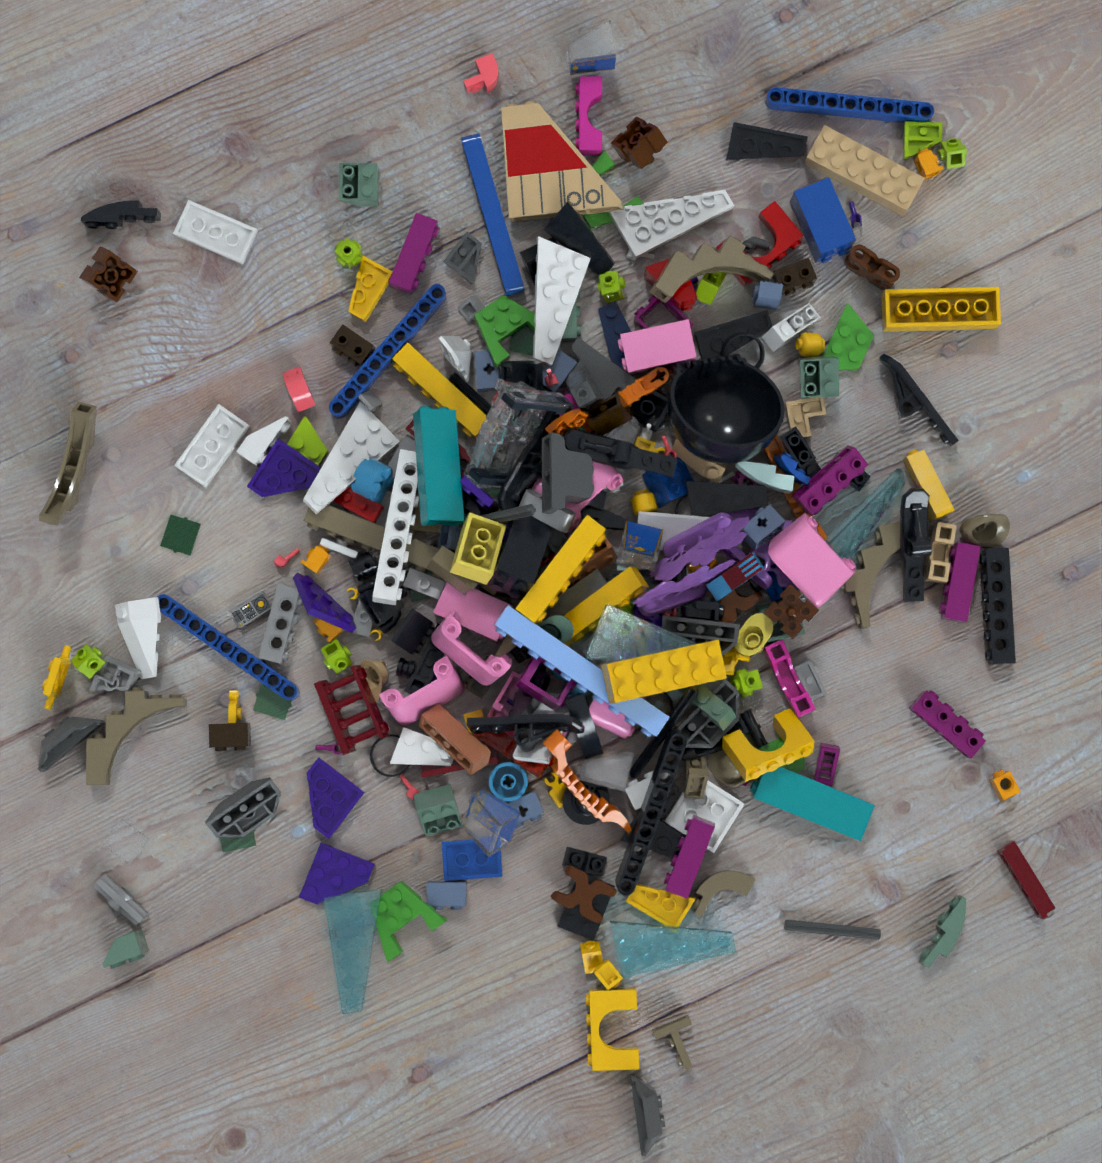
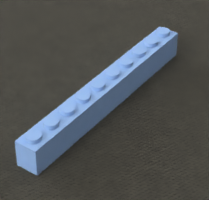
[494,605,670,737]

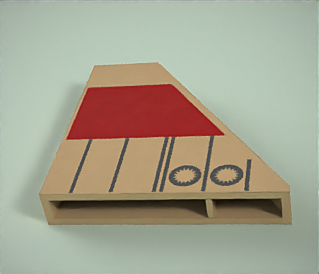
[501,101,624,223]

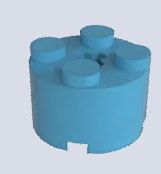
[351,457,395,503]
[489,762,528,801]

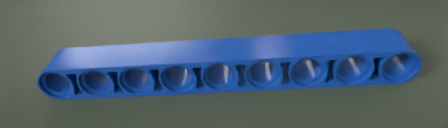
[765,87,934,123]
[461,133,525,296]
[329,284,446,419]
[157,594,300,700]

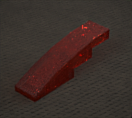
[473,732,550,779]

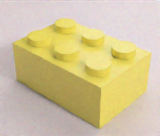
[450,512,506,585]

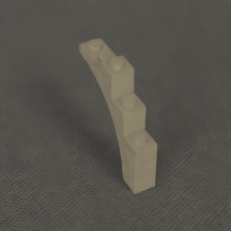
[649,236,774,303]
[39,402,97,526]
[840,522,900,629]
[427,544,551,596]
[86,687,187,785]

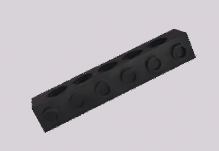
[979,548,1016,665]

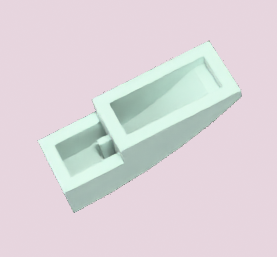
[735,461,794,494]

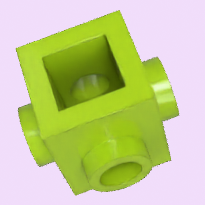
[938,138,967,169]
[334,238,363,269]
[597,270,626,303]
[321,638,353,674]
[70,644,106,679]
[729,668,763,697]

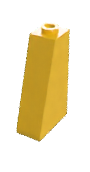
[903,449,955,522]

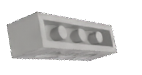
[258,584,303,664]

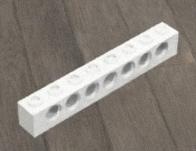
[372,449,419,606]

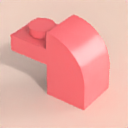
[464,53,499,93]
[282,366,316,412]

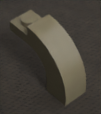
[692,870,755,918]

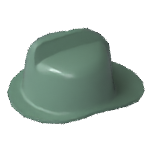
[538,615,574,644]

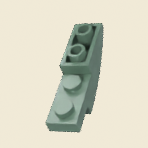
[919,895,966,968]

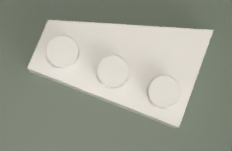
[390,727,454,766]

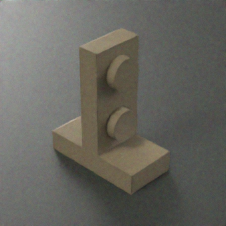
[684,756,709,799]
[652,1015,693,1070]

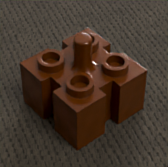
[611,116,668,169]
[79,246,138,303]
[764,584,819,639]

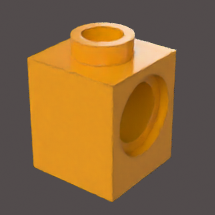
[989,769,1021,801]

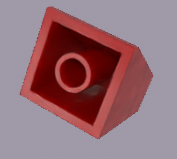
[644,258,697,312]

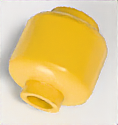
[795,332,825,357]
[630,489,657,516]

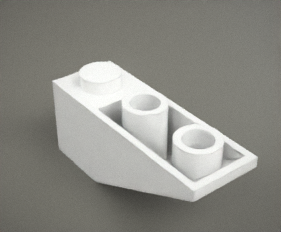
[762,303,821,352]
[236,416,290,467]
[624,770,668,810]

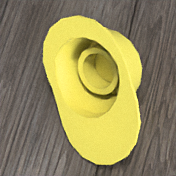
[735,613,773,656]

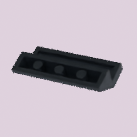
[501,360,545,440]

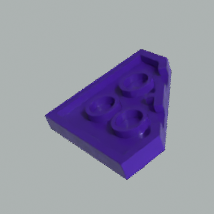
[247,439,321,497]
[293,573,357,633]
[307,757,365,839]
[299,842,375,904]

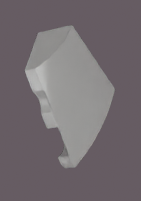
[90,655,142,691]

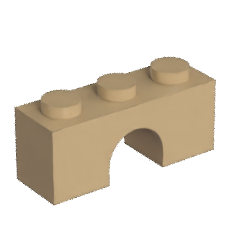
[924,522,957,584]

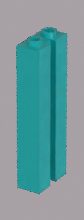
[413,406,464,526]
[750,767,875,841]

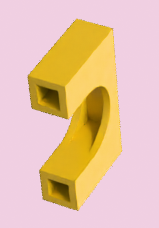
[722,708,815,782]
[585,987,639,1071]

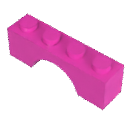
[575,76,602,156]
[763,639,816,718]

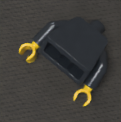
[346,580,408,641]

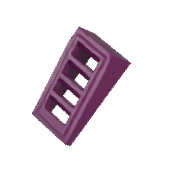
[813,743,840,786]

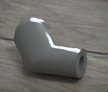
[742,236,769,253]

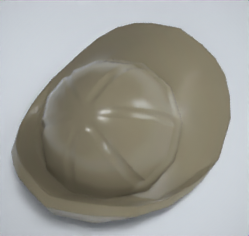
[959,514,1010,548]
[708,750,747,786]

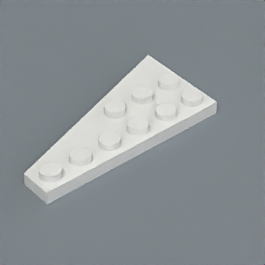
[608,190,734,259]
[533,236,591,366]
[303,401,400,514]

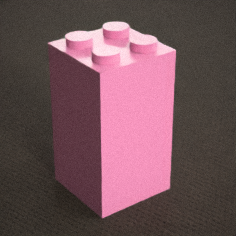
[618,319,697,375]
[433,583,513,643]

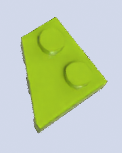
[903,121,943,159]
[287,416,328,466]

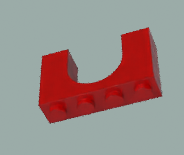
[715,201,804,286]

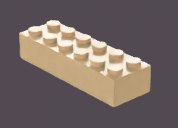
[804,125,925,216]

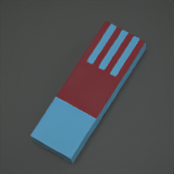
[706,552,765,601]

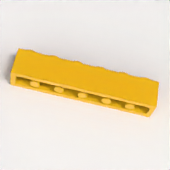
[392,342,491,439]
[564,566,649,648]

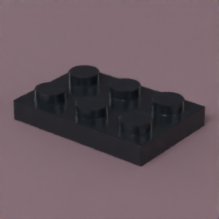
[558,875,615,941]

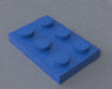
[442,837,502,881]

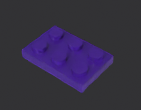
[460,476,499,510]

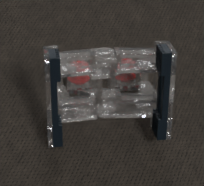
[464,379,575,490]

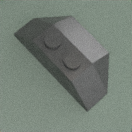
[661,615,740,656]
[675,679,739,748]
[38,716,105,772]
[205,777,281,838]
[630,1073,665,1157]

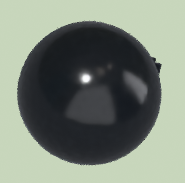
[668,354,785,464]

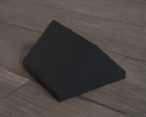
[630,390,668,432]

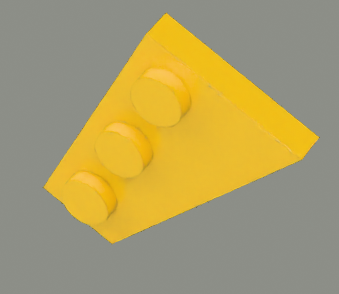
[348,255,393,322]
[626,884,696,932]

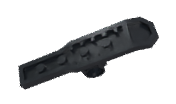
[879,354,959,446]
[498,411,560,511]
[564,428,678,478]
[900,488,932,602]
[467,714,585,752]

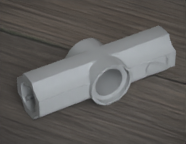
[94,874,149,926]

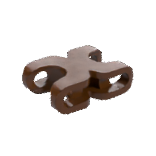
[844,244,900,290]
[700,589,762,622]
[550,865,617,923]

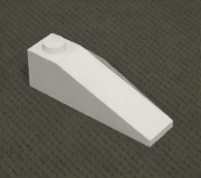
[438,336,472,383]
[115,597,161,680]

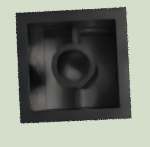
[487,516,553,600]

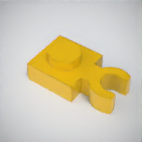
[634,436,666,453]
[228,690,242,723]
[542,772,566,808]

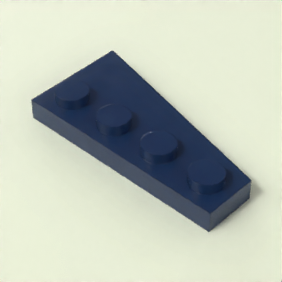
[598,301,639,377]

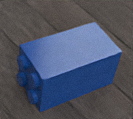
[790,177,856,263]

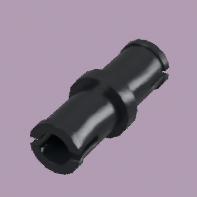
[740,709,768,749]

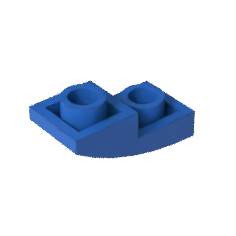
[773,452,811,485]

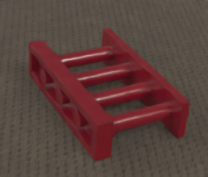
[314,665,390,755]

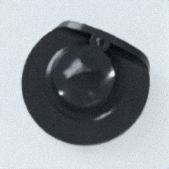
[562,780,610,825]

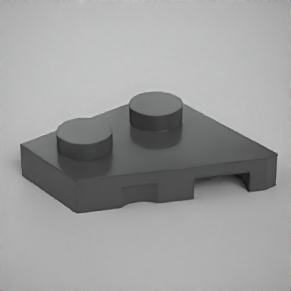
[443,232,482,285]

